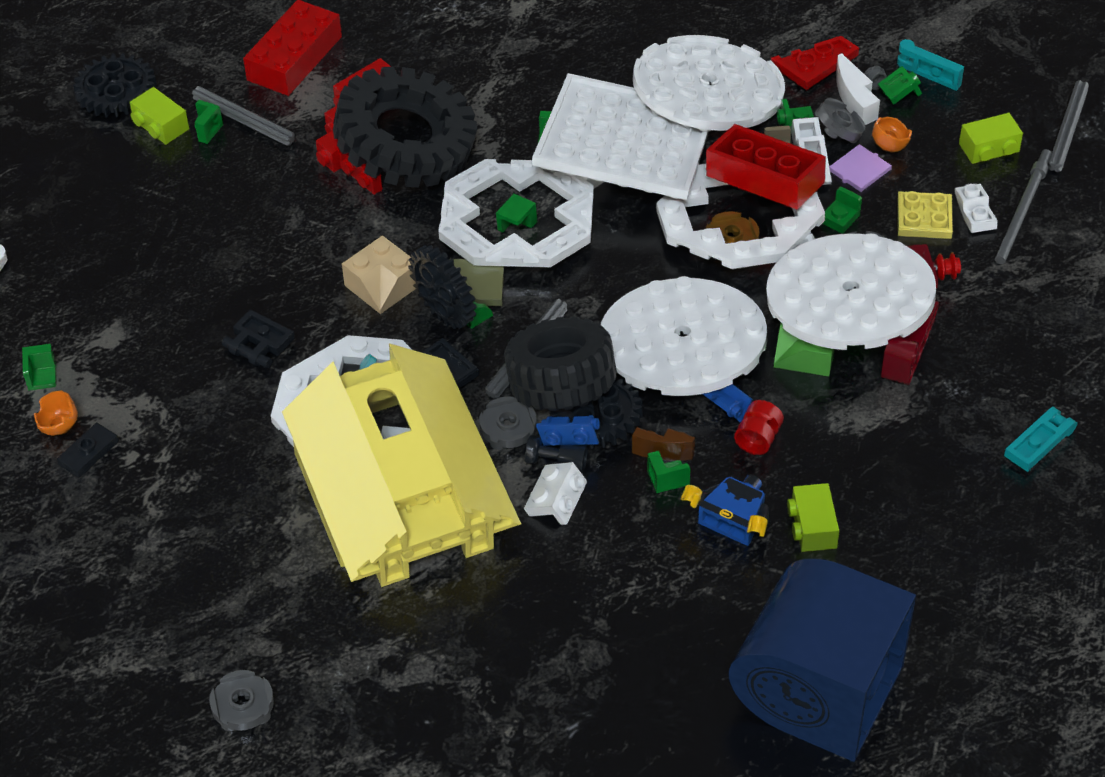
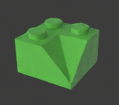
[774,323,835,376]

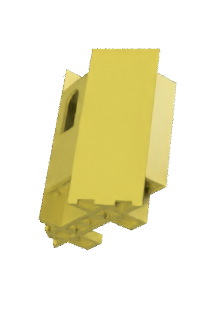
[282,343,521,587]

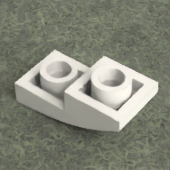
[955,184,997,233]

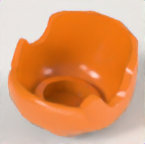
[872,116,912,153]
[34,390,78,436]

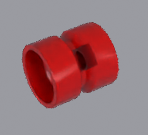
[734,400,784,455]

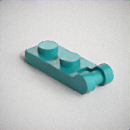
[897,39,964,91]
[1004,407,1077,472]

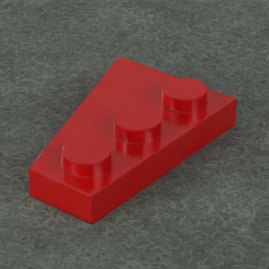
[771,36,859,90]

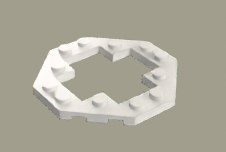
[439,159,594,267]
[656,164,825,269]
[271,335,412,447]

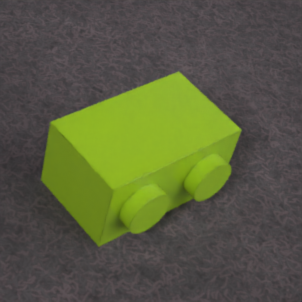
[130,87,189,144]
[959,113,1023,164]
[787,483,839,552]

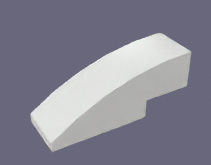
[836,54,880,125]
[791,117,832,185]

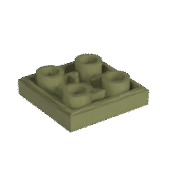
[453,259,504,306]

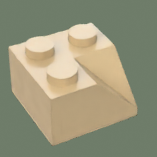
[342,235,416,314]

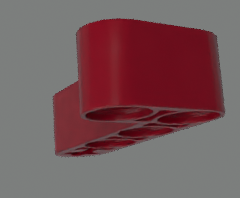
[881,301,939,385]

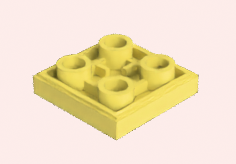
[898,191,953,239]

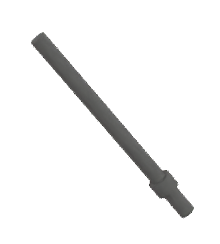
[995,149,1052,264]

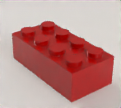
[243,0,342,96]
[706,124,826,210]

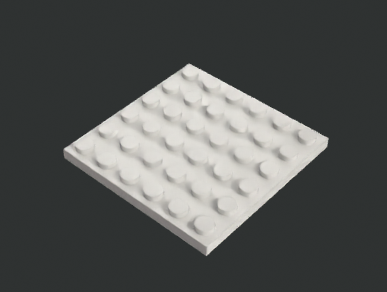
[532,73,709,200]

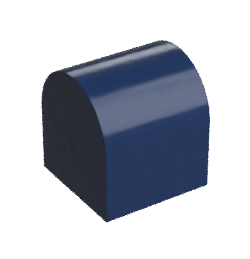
[729,559,916,762]

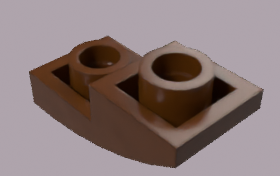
[632,427,695,461]

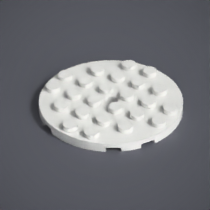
[633,35,785,132]
[766,233,936,350]
[601,276,767,396]

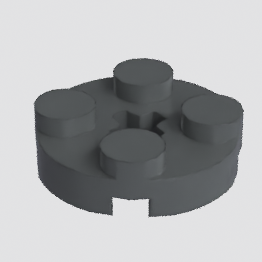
[815,98,866,144]
[479,396,537,450]
[209,670,274,731]

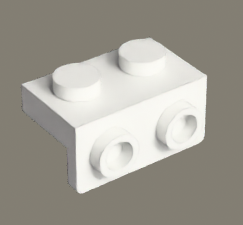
[524,462,587,525]

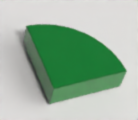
[467,302,493,329]

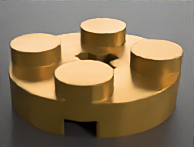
[706,211,759,244]

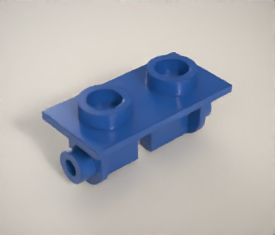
[703,384,753,422]
[536,415,600,446]

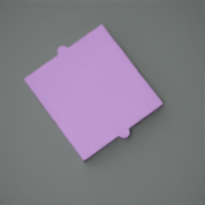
[829,144,892,192]

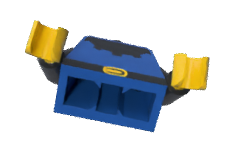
[681,475,771,546]

